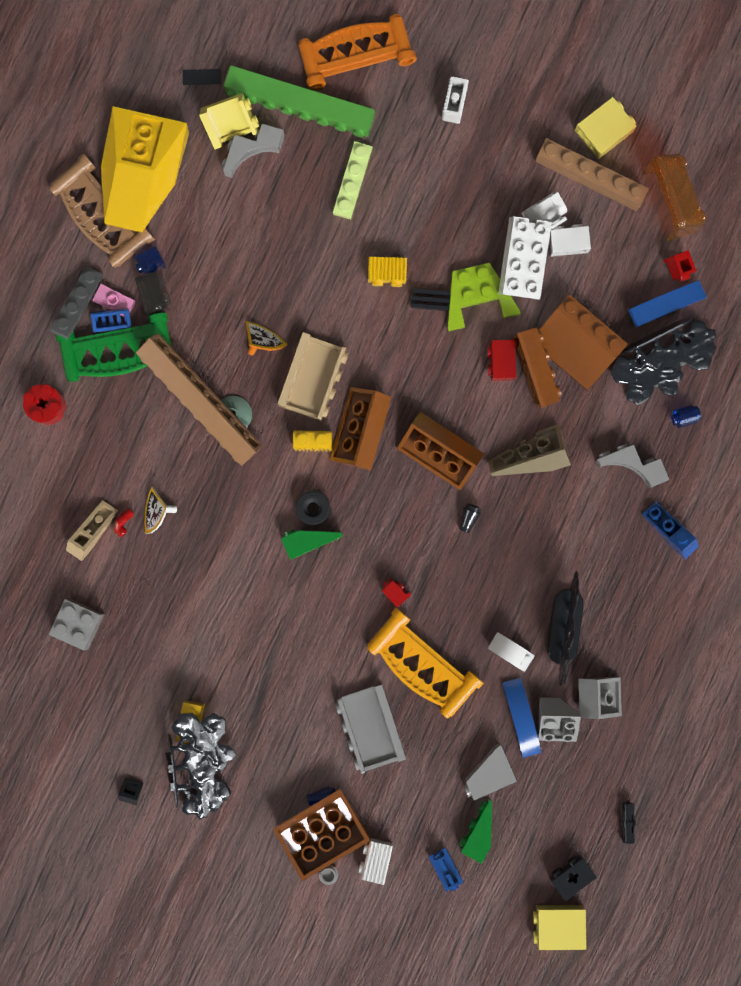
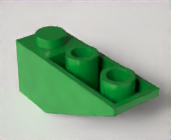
[459,798,492,864]

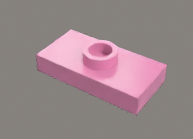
[92,284,135,317]

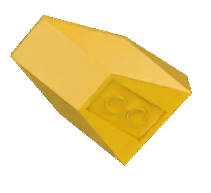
[101,106,189,232]

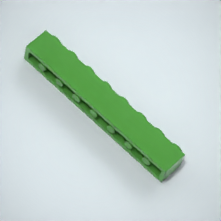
[224,65,375,137]

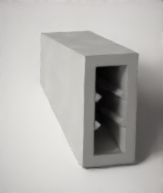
[464,743,517,800]

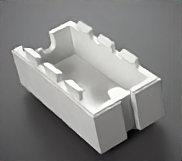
[498,216,552,299]

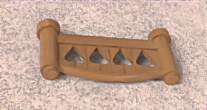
[48,153,155,268]

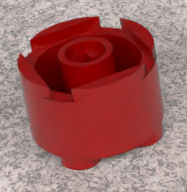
[23,384,66,425]

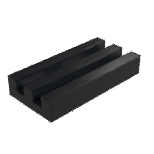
[411,288,451,311]

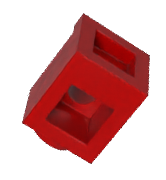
[663,250,696,282]
[382,578,411,608]

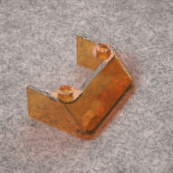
[644,153,706,242]

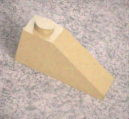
[66,500,118,561]

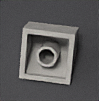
[578,677,622,719]

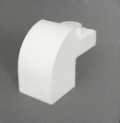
[487,632,535,672]

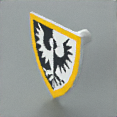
[144,487,177,534]

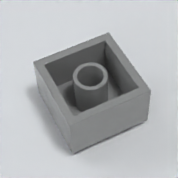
[49,599,105,651]

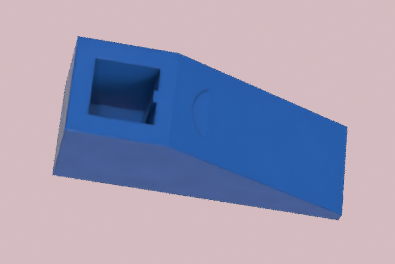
[642,502,699,559]

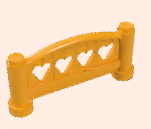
[366,607,484,718]

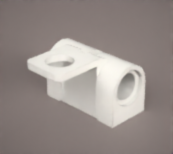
[521,192,567,229]

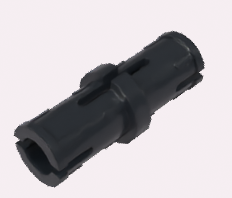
[620,802,636,844]

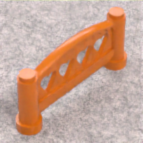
[298,14,417,91]

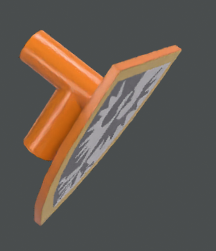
[245,321,288,356]

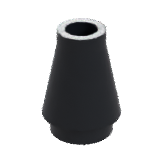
[459,503,481,533]

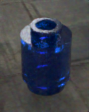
[671,405,701,428]

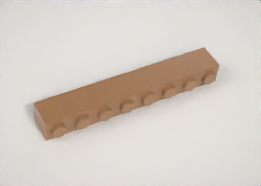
[136,334,263,466]

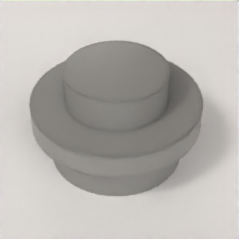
[319,865,338,885]

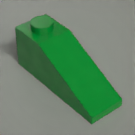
[281,529,343,560]

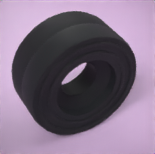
[296,491,331,526]

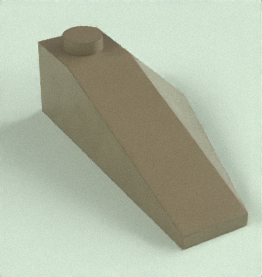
[489,424,571,476]

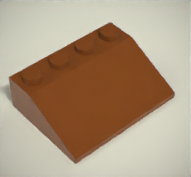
[538,294,628,390]
[273,789,371,881]

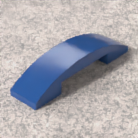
[502,678,541,758]

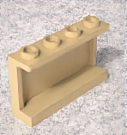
[278,332,349,421]

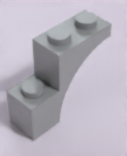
[221,124,285,178]
[595,443,669,488]

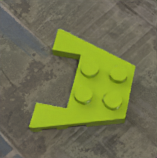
[448,263,521,332]

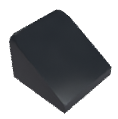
[118,778,143,805]

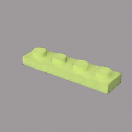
[333,141,373,220]

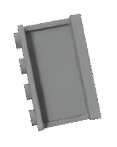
[335,683,406,774]

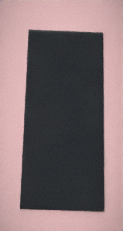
[183,69,220,85]

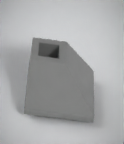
[538,698,581,742]

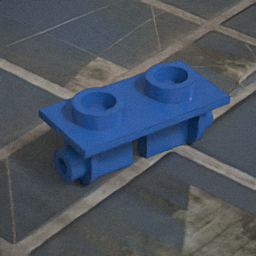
[428,848,464,892]

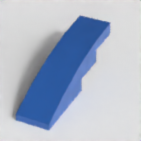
[628,280,707,327]

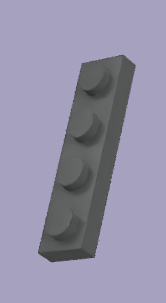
[50,267,104,339]

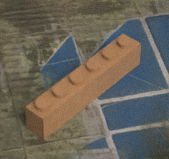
[535,138,649,211]

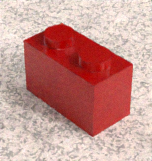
[487,340,516,381]

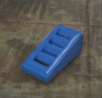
[90,309,132,333]

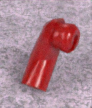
[113,509,134,537]

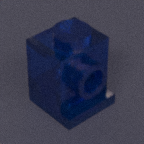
[135,246,166,274]

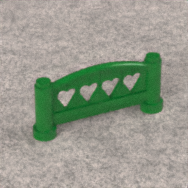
[55,313,172,383]

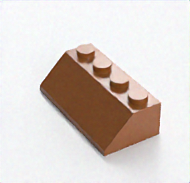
[512,327,561,408]
[330,387,392,471]
[397,412,484,490]

